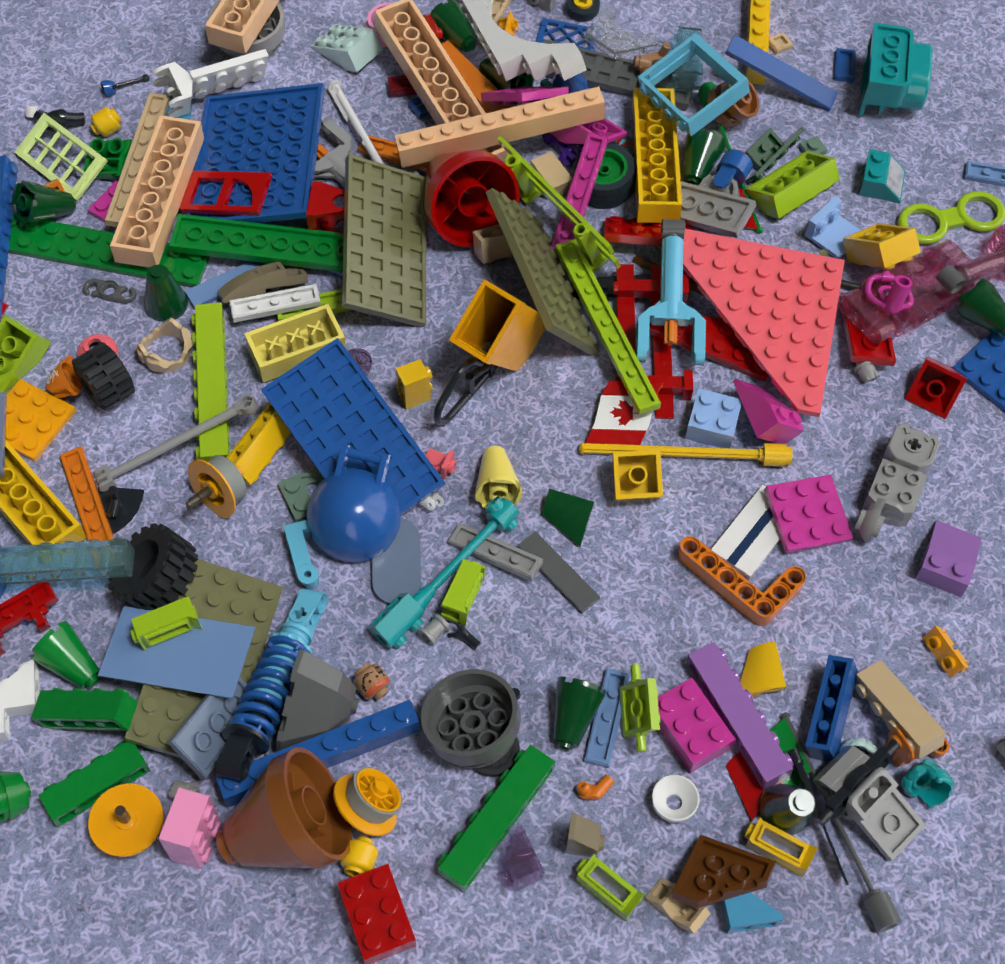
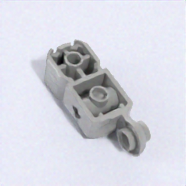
[854,423,940,543]

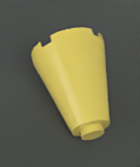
[475,446,523,508]

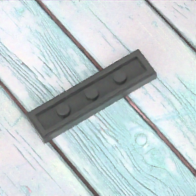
[518,531,600,614]

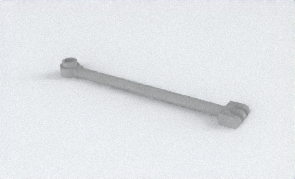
[93,394,257,492]

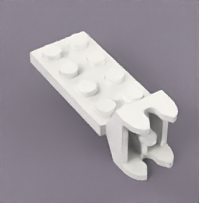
[153,49,269,117]

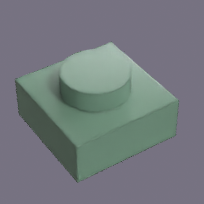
[799,136,828,155]

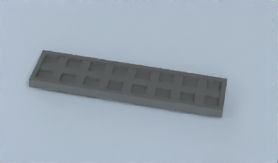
[543,39,697,110]

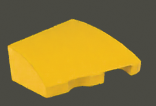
[740,641,786,697]

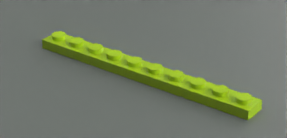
[556,239,661,415]

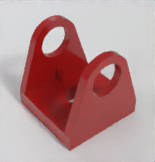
[306,181,345,233]

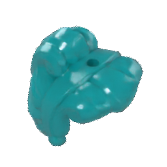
[901,759,954,809]

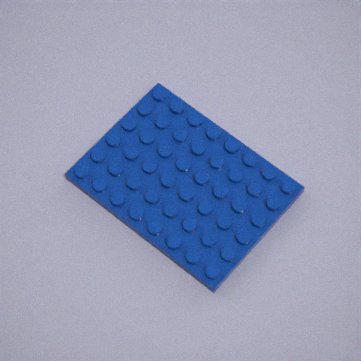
[186,83,325,223]

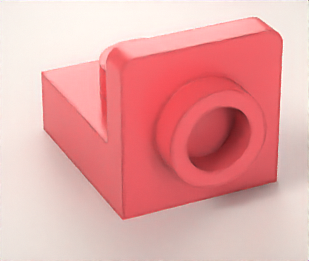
[425,448,457,480]

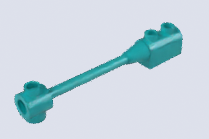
[366,496,519,649]

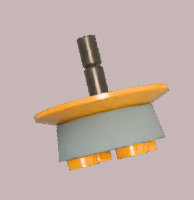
[186,455,247,518]

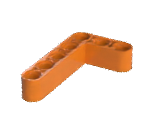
[677,536,806,626]

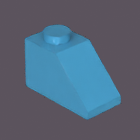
[720,892,784,934]

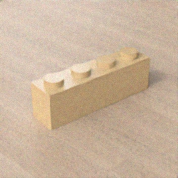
[855,660,945,760]

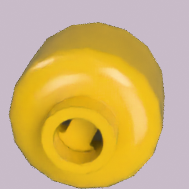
[90,106,122,138]
[340,836,379,877]

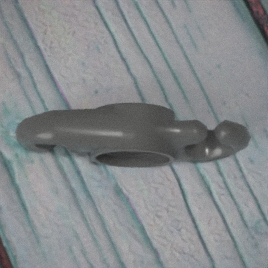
[83,279,137,304]

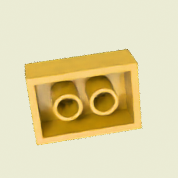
[843,223,921,270]

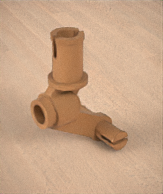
[632,42,671,74]

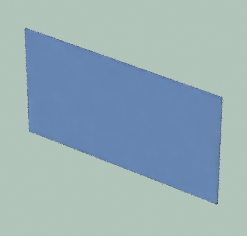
[98,606,256,699]

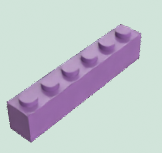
[687,642,793,791]

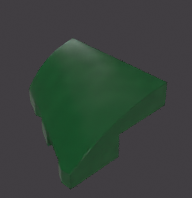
[542,489,594,547]

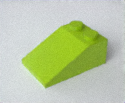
[0,315,51,394]

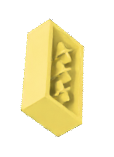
[244,304,346,383]

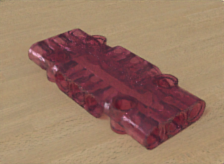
[838,240,987,344]

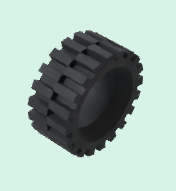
[108,523,198,610]

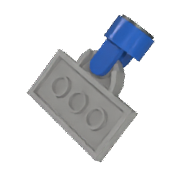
[680,149,756,238]

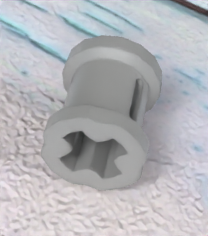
[418,614,450,646]

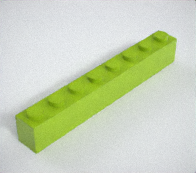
[191,302,231,462]

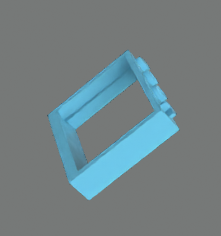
[638,33,750,136]

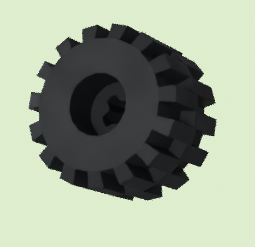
[72,342,135,411]

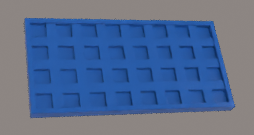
[261,338,445,515]

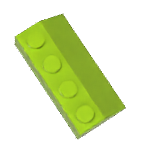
[746,151,840,219]

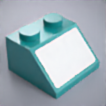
[859,149,905,203]

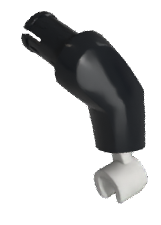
[25,104,85,131]

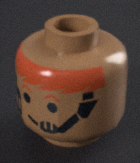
[353,663,391,701]

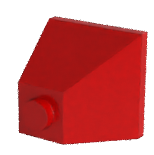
[905,356,968,419]

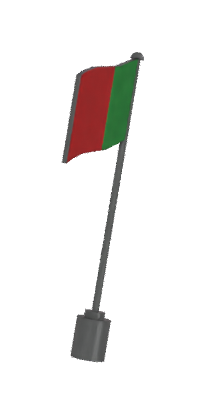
[726,712,902,933]

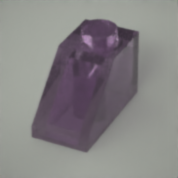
[501,825,545,893]

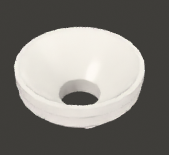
[652,775,700,823]

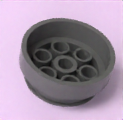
[421,669,521,768]

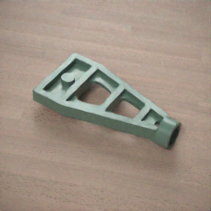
[278,470,324,522]

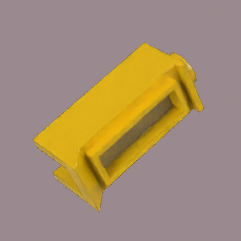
[744,818,818,877]

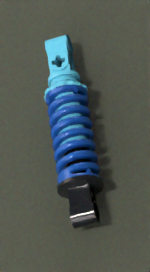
[215,589,328,781]

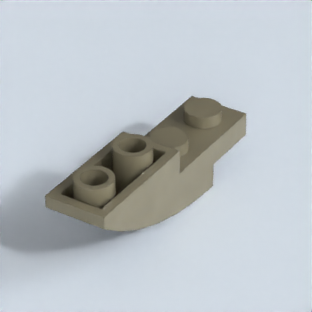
[218,262,308,304]

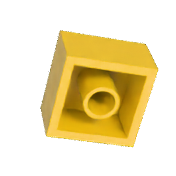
[612,450,663,501]

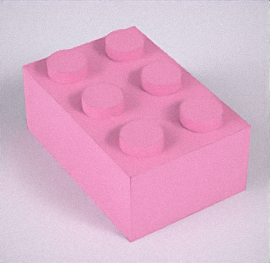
[159,788,222,870]

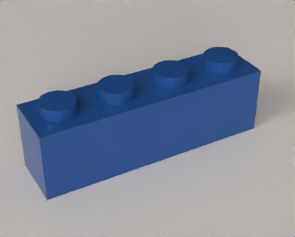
[805,655,858,762]

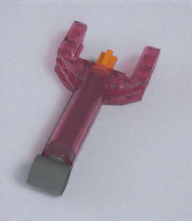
[936,224,1005,294]

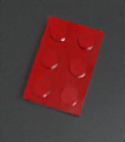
[337,864,416,964]

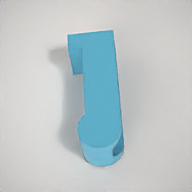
[284,520,320,590]

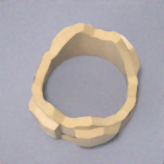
[136,318,193,373]

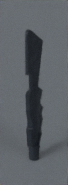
[788,748,849,886]

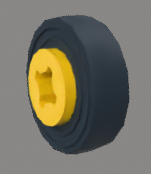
[565,0,600,22]

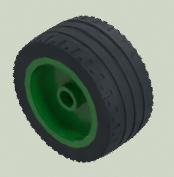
[573,143,636,209]

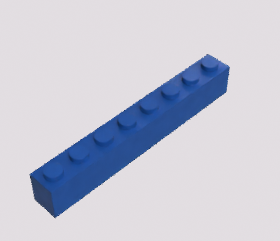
[215,699,420,808]

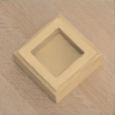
[769,32,794,55]

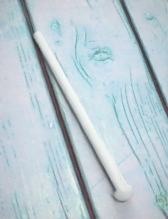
[328,80,384,164]

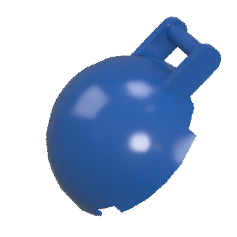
[306,444,401,563]

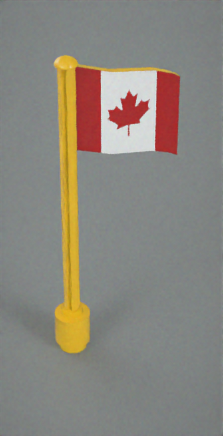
[579,381,792,467]

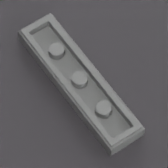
[448,523,543,582]

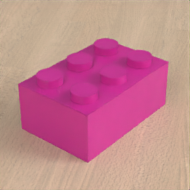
[658,678,736,774]

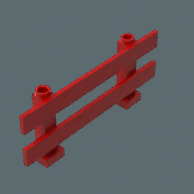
[613,264,694,419]

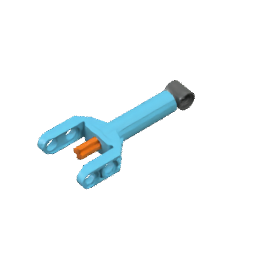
[636,219,706,366]

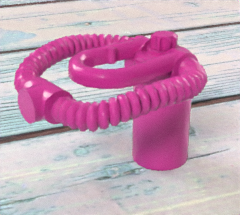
[864,271,914,314]

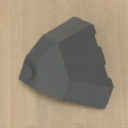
[276,649,359,752]

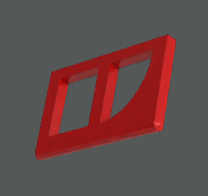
[179,170,272,216]

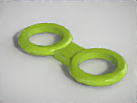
[898,191,1005,245]

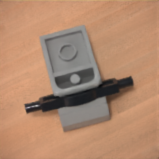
[812,740,926,861]

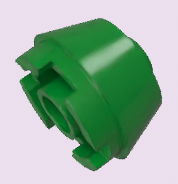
[0,771,31,822]

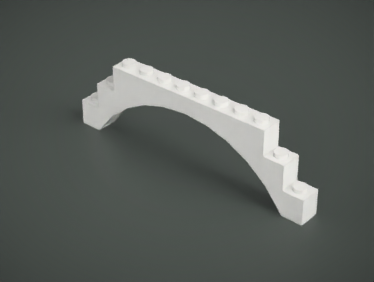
[456,0,587,81]

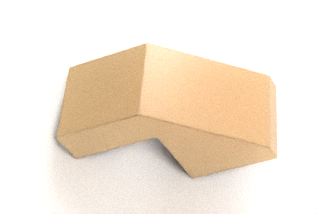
[645,878,711,934]

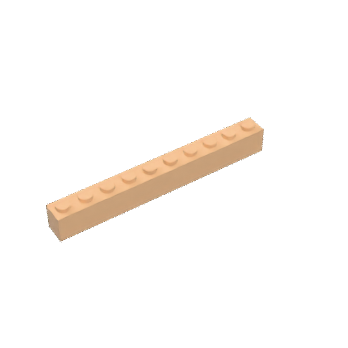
[394,87,605,168]

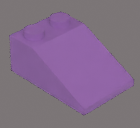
[915,520,982,597]

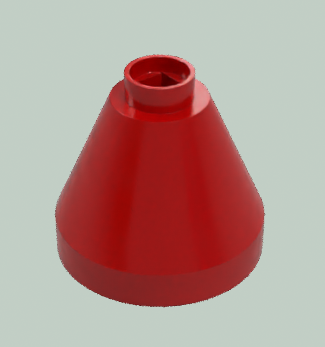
[425,150,520,247]

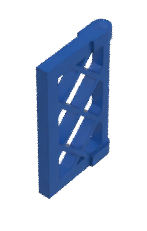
[536,18,600,51]

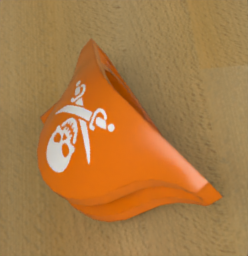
[46,355,82,398]

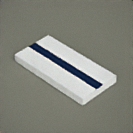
[711,485,780,580]

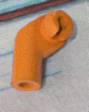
[576,774,615,800]

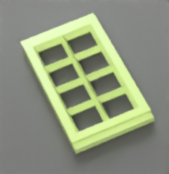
[14,113,108,201]

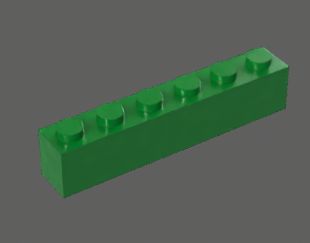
[437,744,556,893]

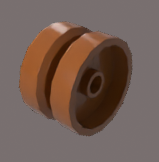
[708,80,759,128]

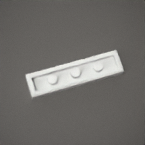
[229,284,321,323]

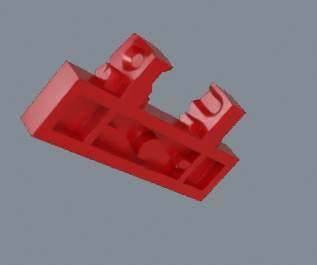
[0,578,59,656]

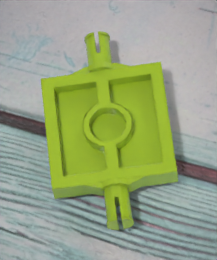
[620,664,660,752]

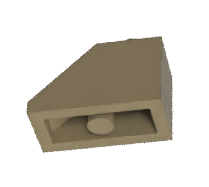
[565,813,605,857]

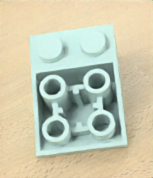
[310,24,383,72]

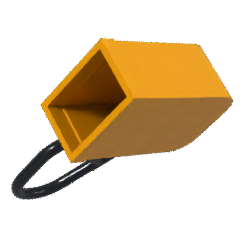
[433,279,546,425]

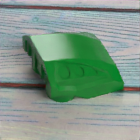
[84,138,132,179]

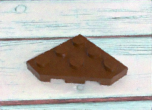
[672,834,776,908]

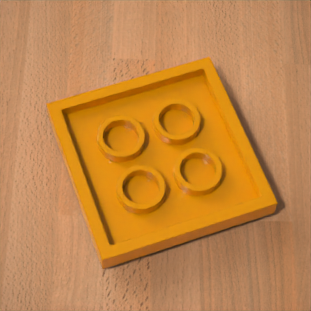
[5,379,77,462]

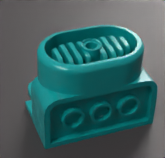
[859,22,933,116]

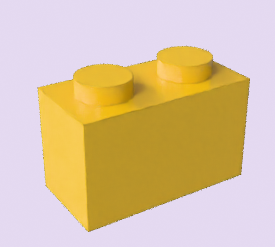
[395,359,433,409]

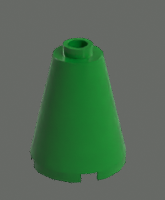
[30,621,100,689]

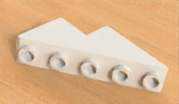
[0,660,40,742]

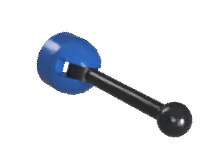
[100,74,150,97]

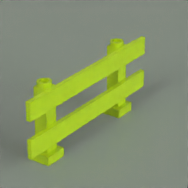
[497,135,621,273]

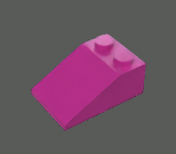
[550,118,628,144]
[733,379,804,444]

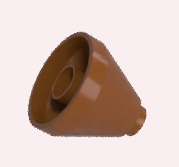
[216,747,352,869]

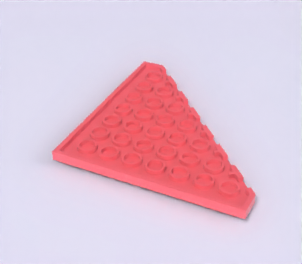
[683,229,844,417]

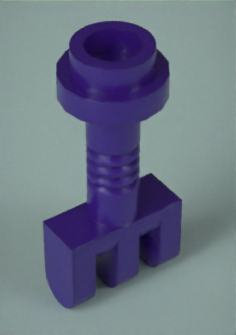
[542,132,582,168]

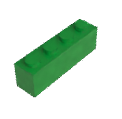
[31,688,138,731]
[38,741,151,827]

